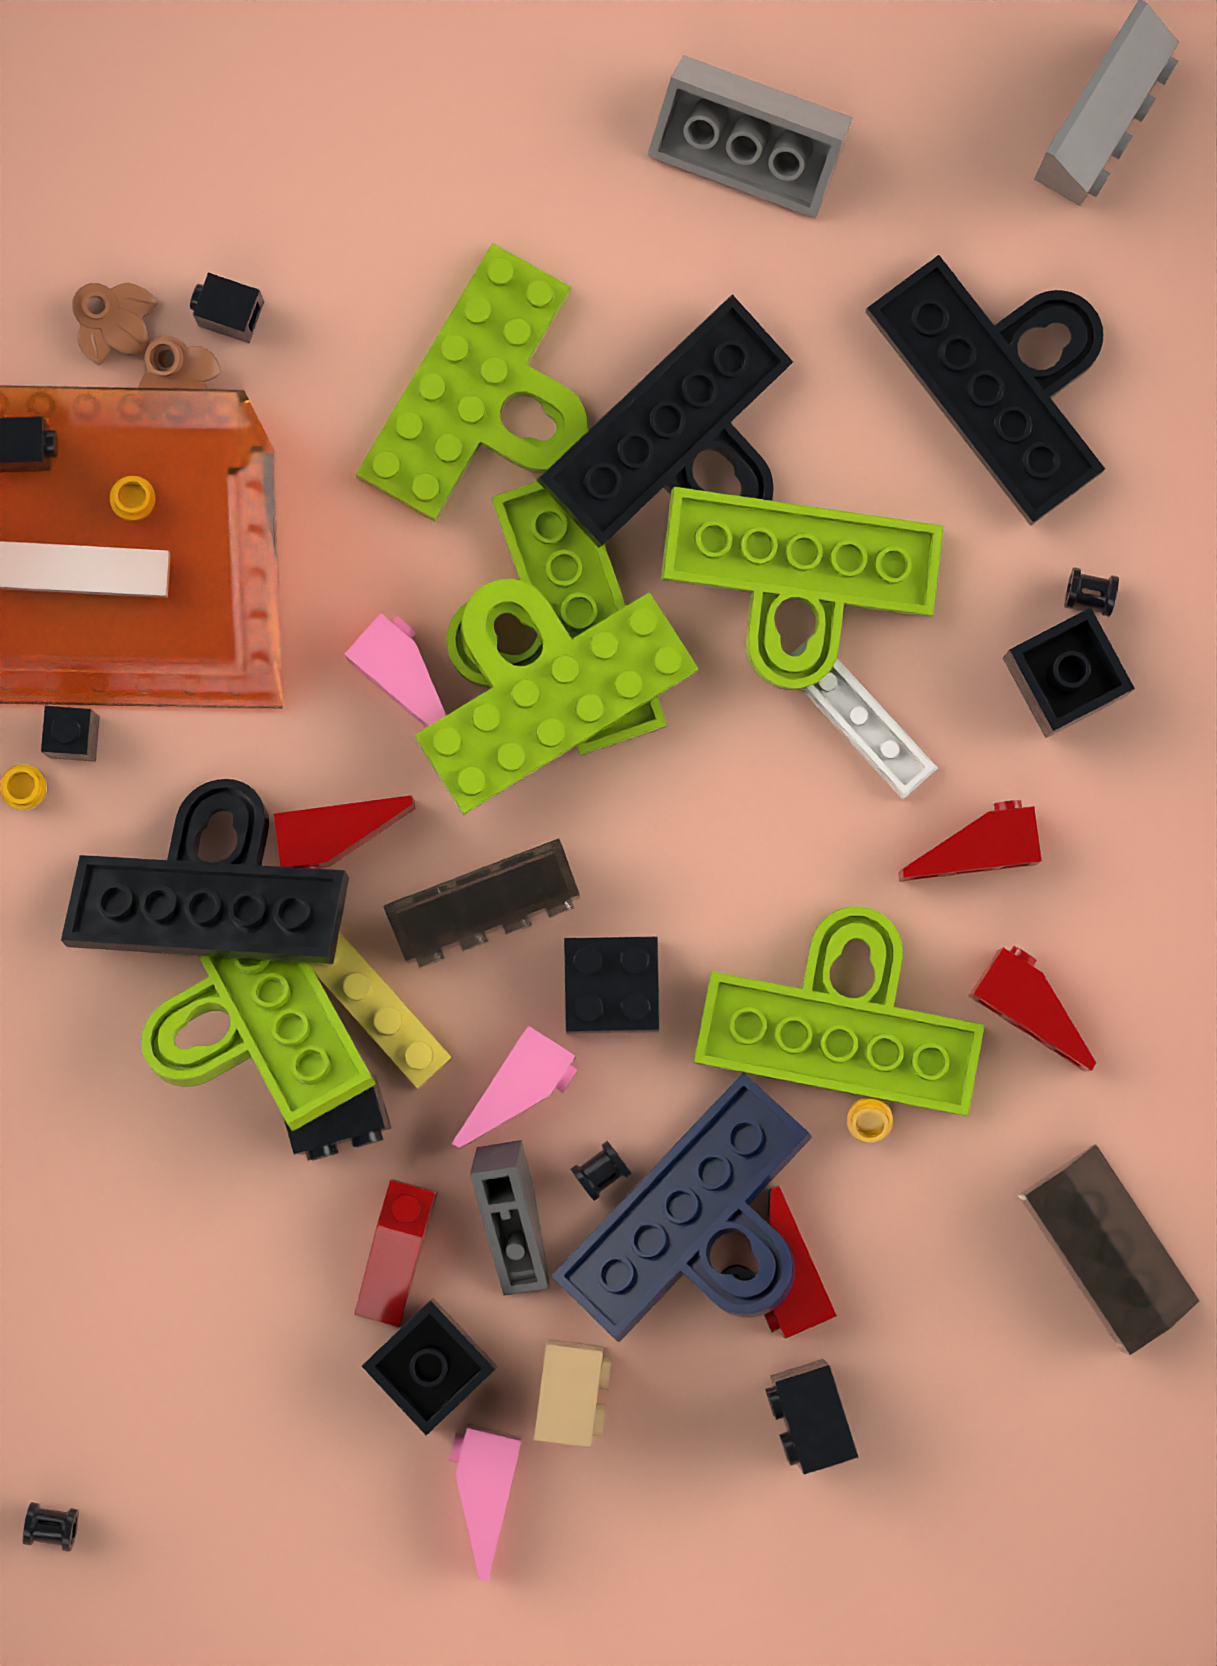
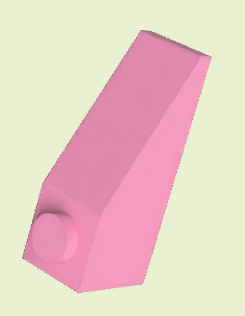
[344,613,446,728]
[451,1025,578,1149]
[449,1424,523,1582]

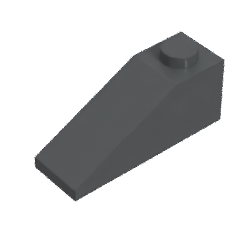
[470,1140,550,1296]

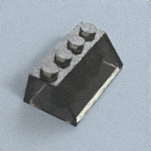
[383,838,580,968]
[1018,1144,1200,1355]

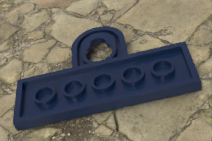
[551,1072,812,1342]

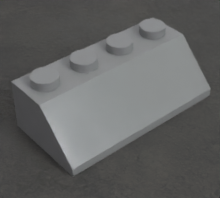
[1034,0,1179,206]
[647,55,853,218]

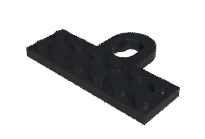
[865,255,1105,526]
[536,294,793,548]
[61,779,349,964]

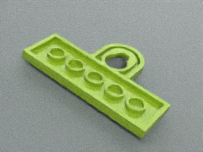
[356,243,588,522]
[446,482,667,756]
[661,487,944,690]
[414,579,699,816]
[693,906,985,1116]
[141,956,376,1131]

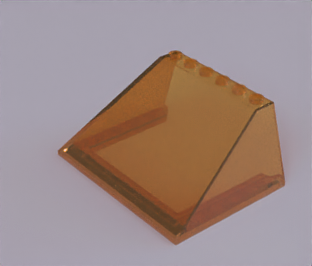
[0,385,283,709]

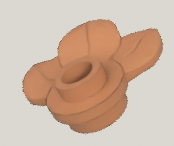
[72,283,158,365]
[138,336,222,420]

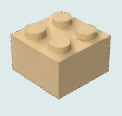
[534,1339,611,1448]

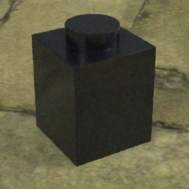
[190,272,264,343]
[0,416,58,473]
[41,706,100,762]

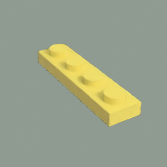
[310,931,452,1089]

